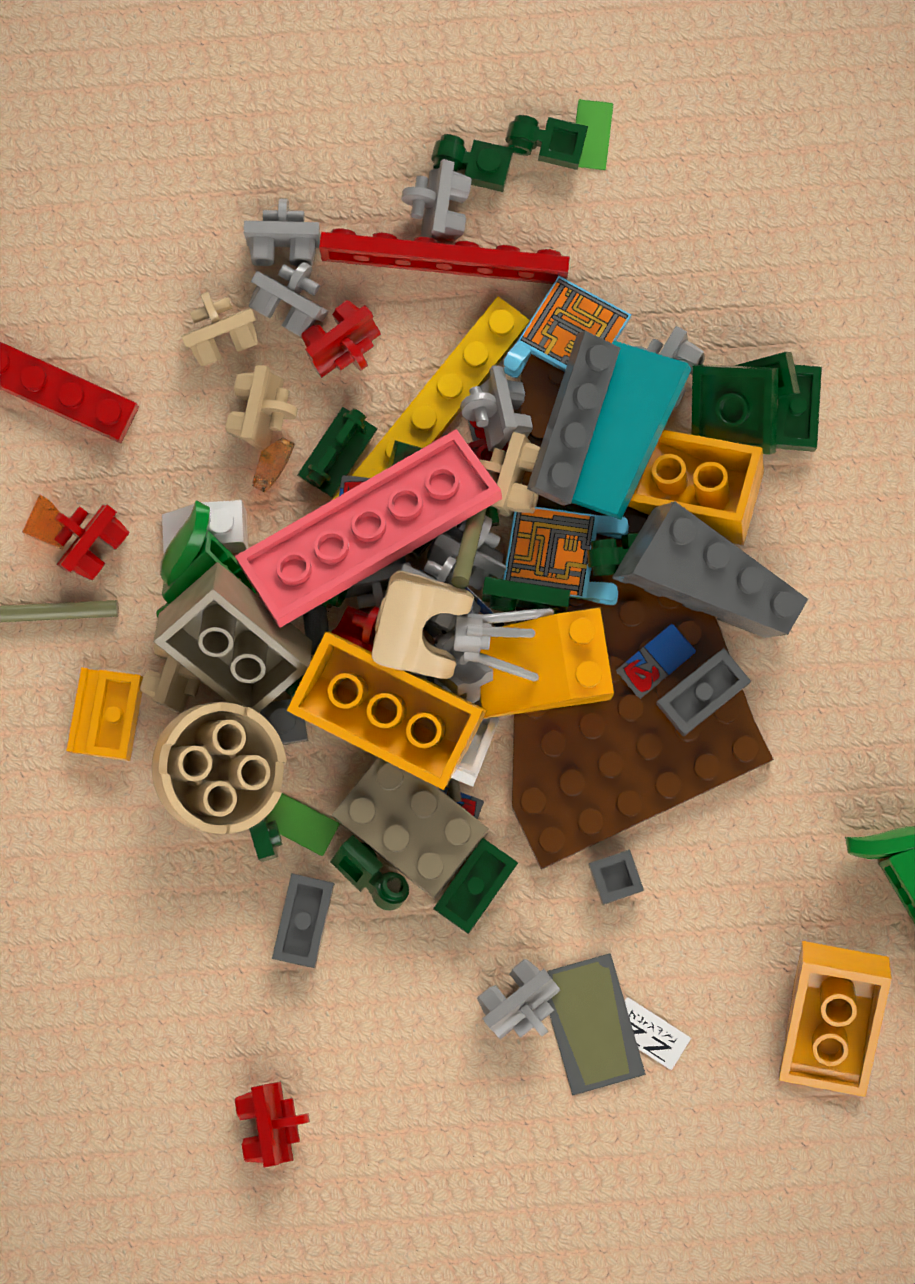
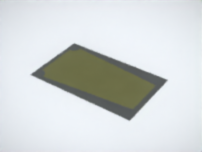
[546,953,646,1095]

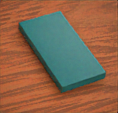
[571,340,692,520]

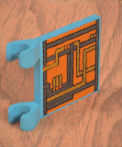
[504,276,631,378]
[503,507,629,605]

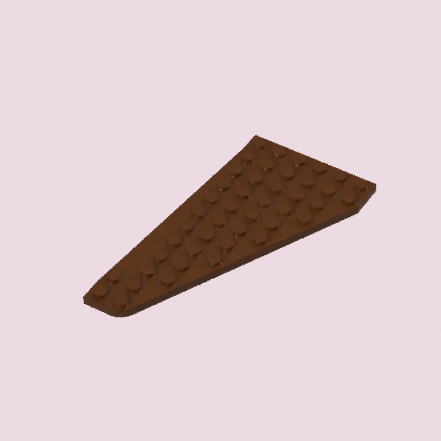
[512,354,774,870]

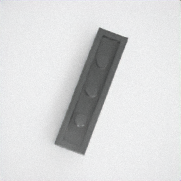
[527,331,620,505]

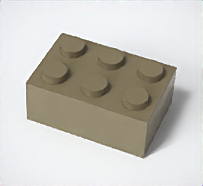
[153,562,312,713]
[332,757,489,900]

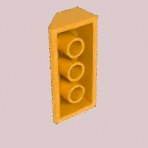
[287,632,487,790]

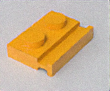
[66,667,143,761]

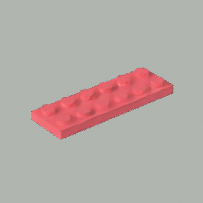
[235,429,503,628]

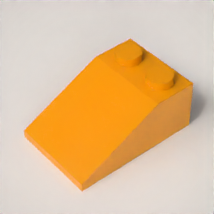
[628,430,764,545]
[480,608,614,719]
[779,941,892,1097]

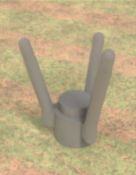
[453,608,554,681]

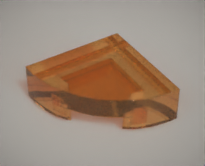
[252,438,295,493]
[22,495,65,551]

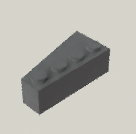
[612,501,808,638]

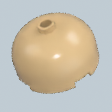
[151,702,287,834]

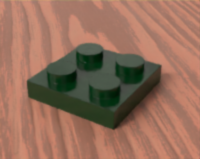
[691,364,778,455]

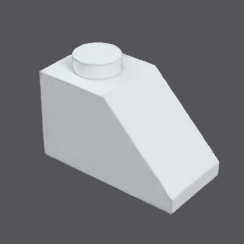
[162,500,248,553]

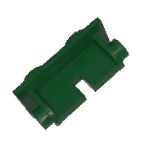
[297,407,378,498]

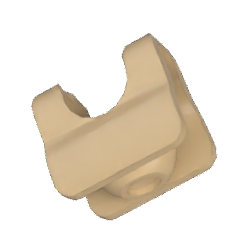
[372,571,474,679]

